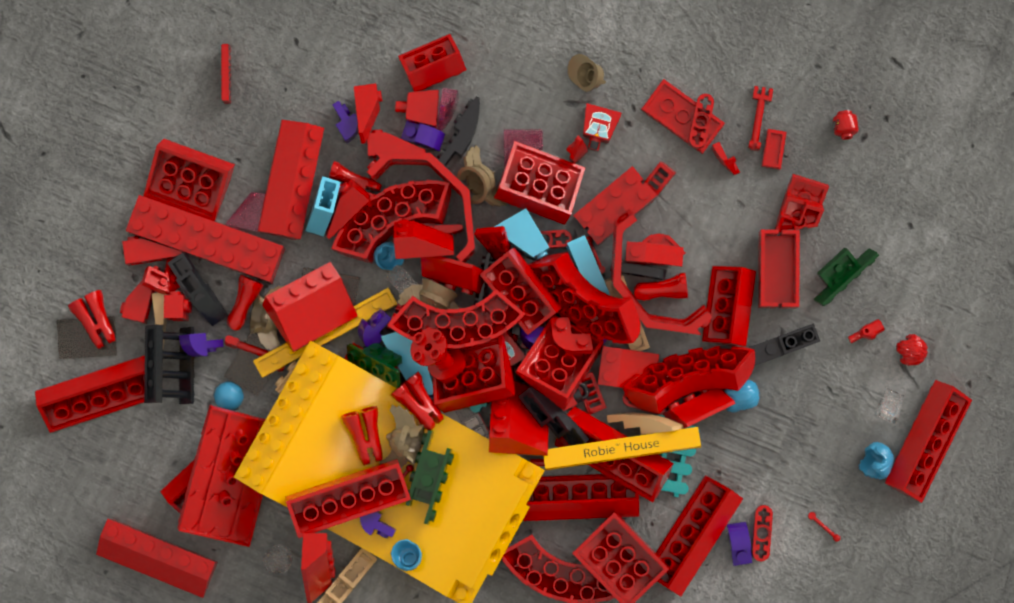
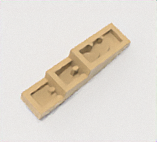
[607,412,684,435]
[317,548,377,603]

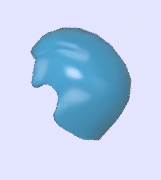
[373,241,404,270]
[213,381,244,410]
[391,539,422,571]

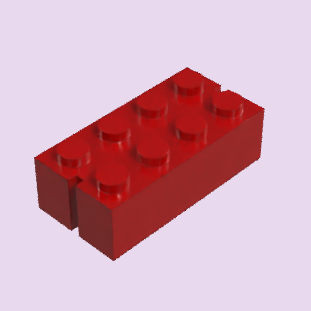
[573,166,657,246]
[758,229,800,309]

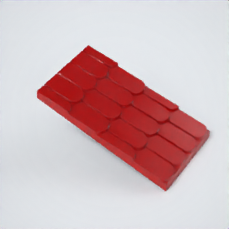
[177,405,266,547]

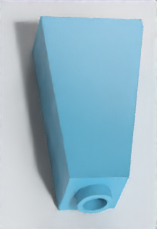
[566,235,610,295]
[381,332,434,399]

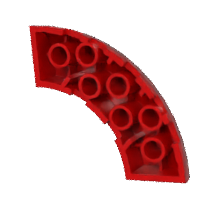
[331,180,451,264]
[528,252,640,344]
[387,289,526,349]
[623,346,755,414]
[502,534,615,603]

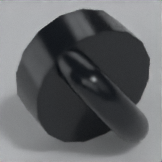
[573,382,589,403]

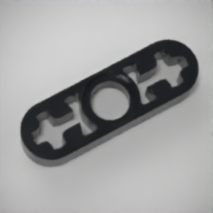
[610,262,666,280]

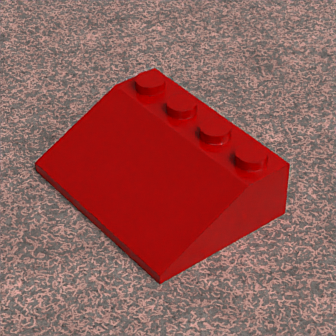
[143,139,235,222]
[494,141,585,225]
[262,262,358,352]
[516,315,604,409]
[433,335,515,413]
[489,381,549,456]
[572,511,669,603]

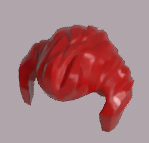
[896,334,928,366]

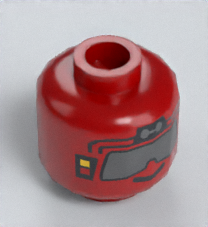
[833,110,859,140]

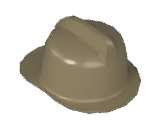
[568,54,606,92]

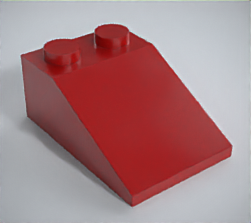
[394,219,454,259]
[597,346,659,388]

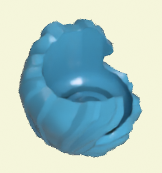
[725,380,760,413]
[858,442,894,480]

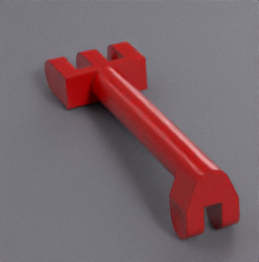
[748,86,773,151]
[224,335,285,372]

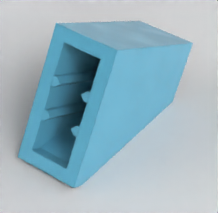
[305,176,341,237]
[494,208,550,260]

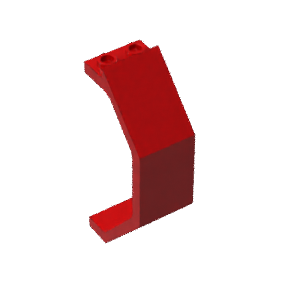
[367,153,475,263]
[611,209,713,335]

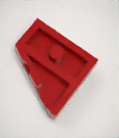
[474,226,511,259]

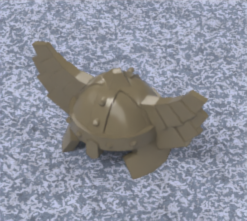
[457,145,506,207]
[396,278,459,310]
[249,285,286,351]
[380,405,424,468]

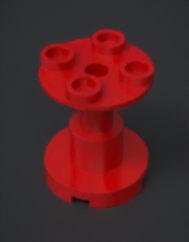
[410,329,466,383]

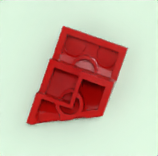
[775,174,829,232]

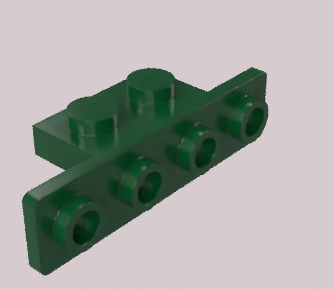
[814,247,879,306]
[347,343,402,388]
[405,430,445,507]
[412,448,454,525]

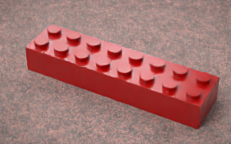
[126,195,285,284]

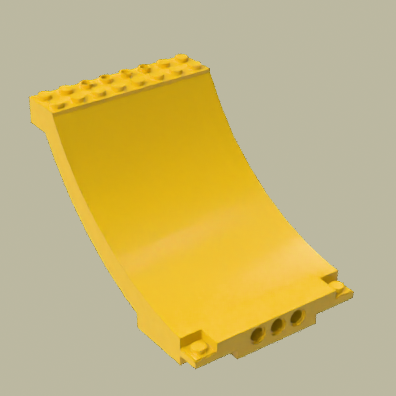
[234,341,545,603]

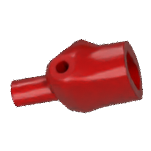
[848,319,885,344]

